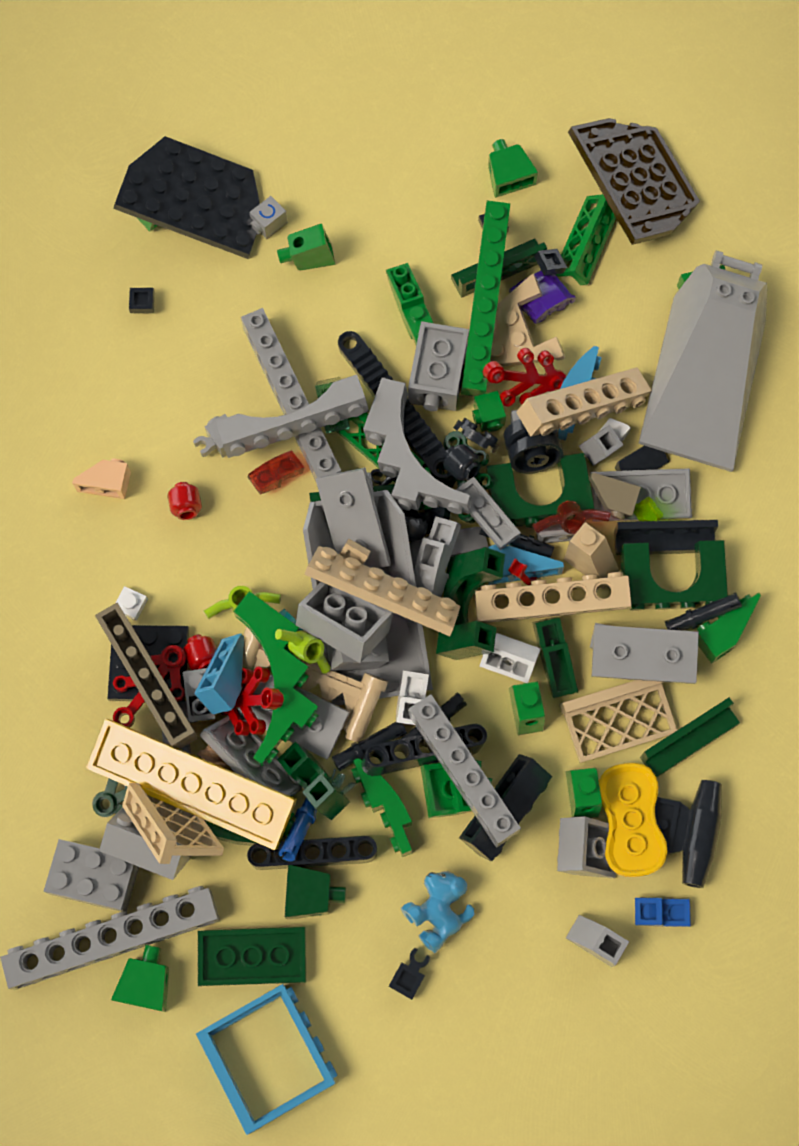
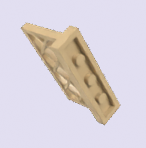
[559,680,677,763]
[122,783,224,864]

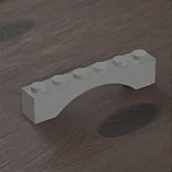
[215,375,369,458]

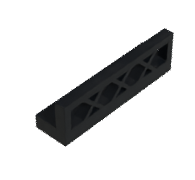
[614,520,718,555]

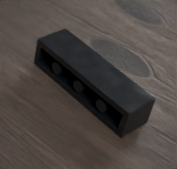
[459,754,552,861]

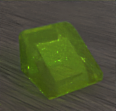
[633,496,664,521]

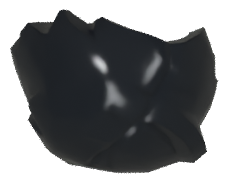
[401,509,429,542]

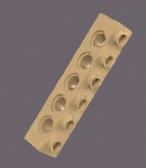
[516,367,652,437]
[475,572,632,623]

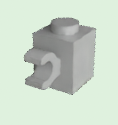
[193,414,227,458]

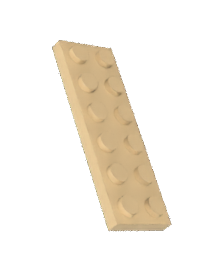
[304,546,460,636]

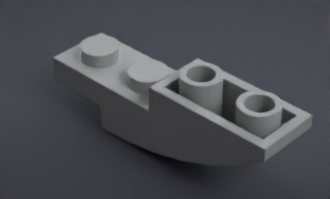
[414,517,461,597]

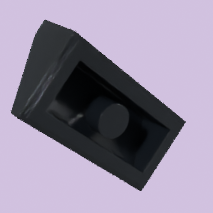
[615,445,669,471]

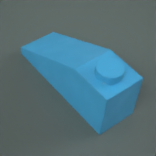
[488,545,564,585]
[194,634,244,714]

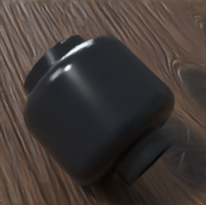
[443,444,481,481]

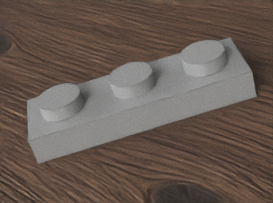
[456,477,520,551]

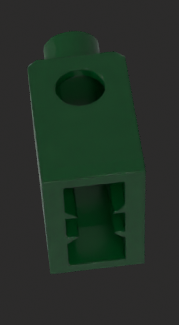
[284,865,346,919]

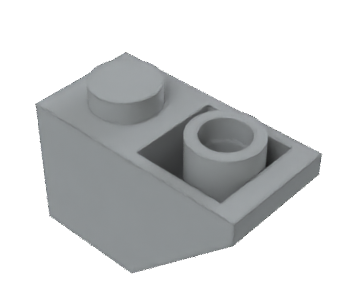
[183,668,215,723]
[566,915,629,967]

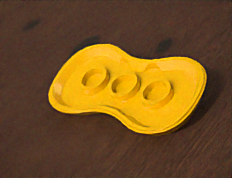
[599,763,667,877]

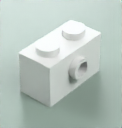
[480,633,541,683]

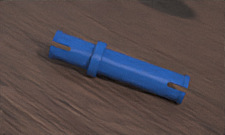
[279,797,317,861]

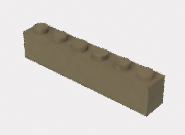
[95,602,198,749]

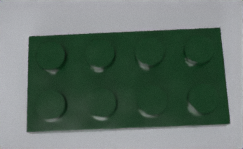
[198,927,306,987]

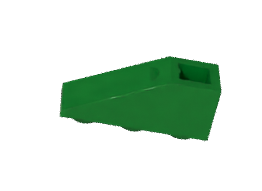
[697,593,761,664]

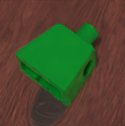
[488,139,538,198]
[277,223,336,271]
[509,681,545,736]
[566,768,602,818]
[111,945,169,1012]

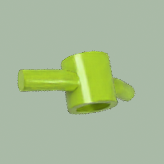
[204,586,281,619]
[275,629,331,674]

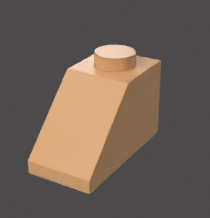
[72,459,131,499]

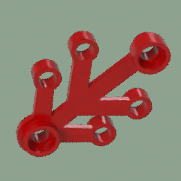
[483,348,566,407]
[113,645,186,728]
[221,666,284,736]

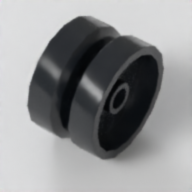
[503,419,564,474]

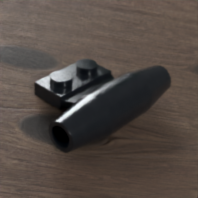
[655,780,722,888]

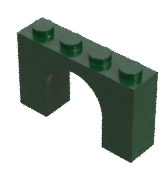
[486,453,594,528]
[620,540,728,611]
[436,547,505,660]

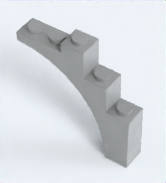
[363,378,472,514]

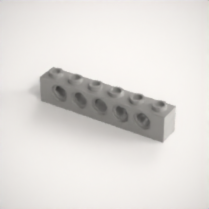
[408,695,521,847]

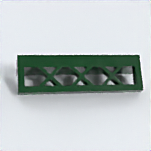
[451,238,547,298]
[640,697,740,778]

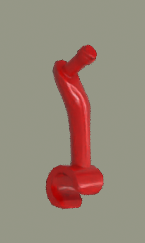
[508,558,538,586]

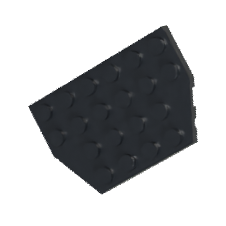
[113,136,260,259]

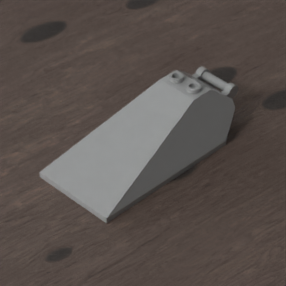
[638,250,768,472]
[303,472,433,706]

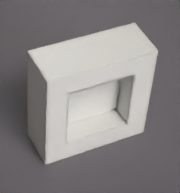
[116,586,148,621]

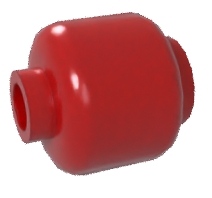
[167,482,202,520]
[183,634,217,670]

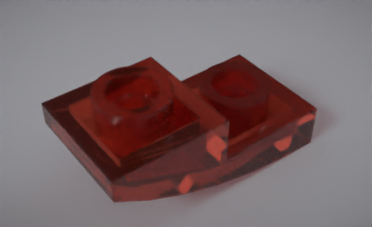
[247,450,305,495]

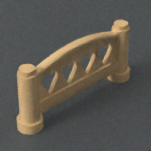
[240,627,388,742]

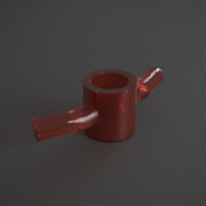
[533,501,610,534]

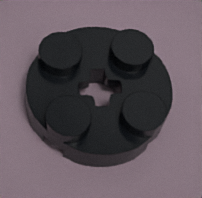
[453,417,499,454]

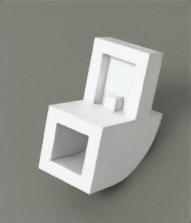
[396,670,429,725]

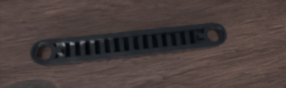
[338,331,454,483]

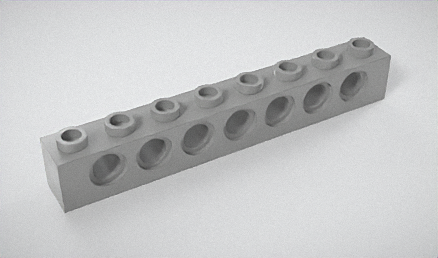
[241,308,341,481]
[0,886,220,990]

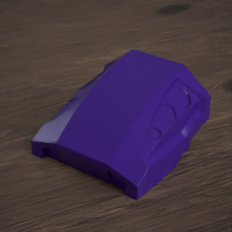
[509,271,576,324]

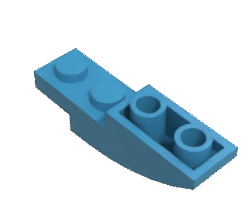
[558,346,601,441]

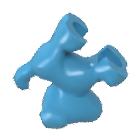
[401,871,475,953]

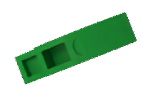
[386,263,433,345]
[351,758,412,857]

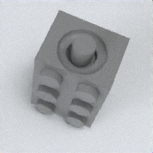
[408,321,469,411]

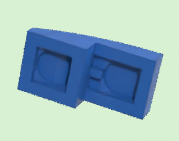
[635,898,691,927]

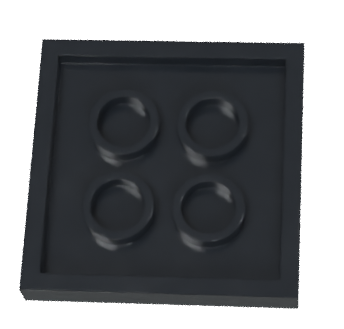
[107,625,189,701]

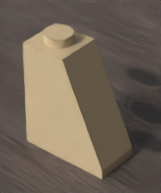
[564,522,619,590]

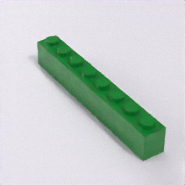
[461,200,511,396]

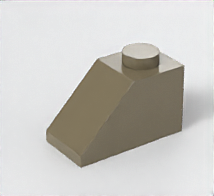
[589,472,641,520]

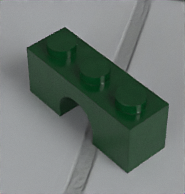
[277,741,350,821]

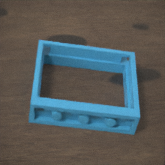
[196,984,338,1135]

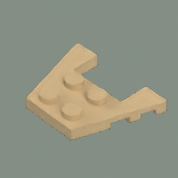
[490,274,566,367]

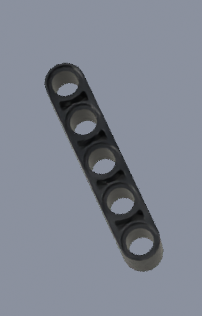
[361,724,487,776]
[247,836,377,870]

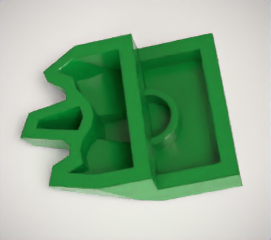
[420,760,493,818]

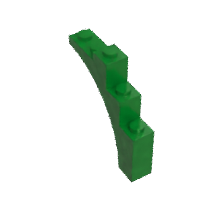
[233,591,319,766]

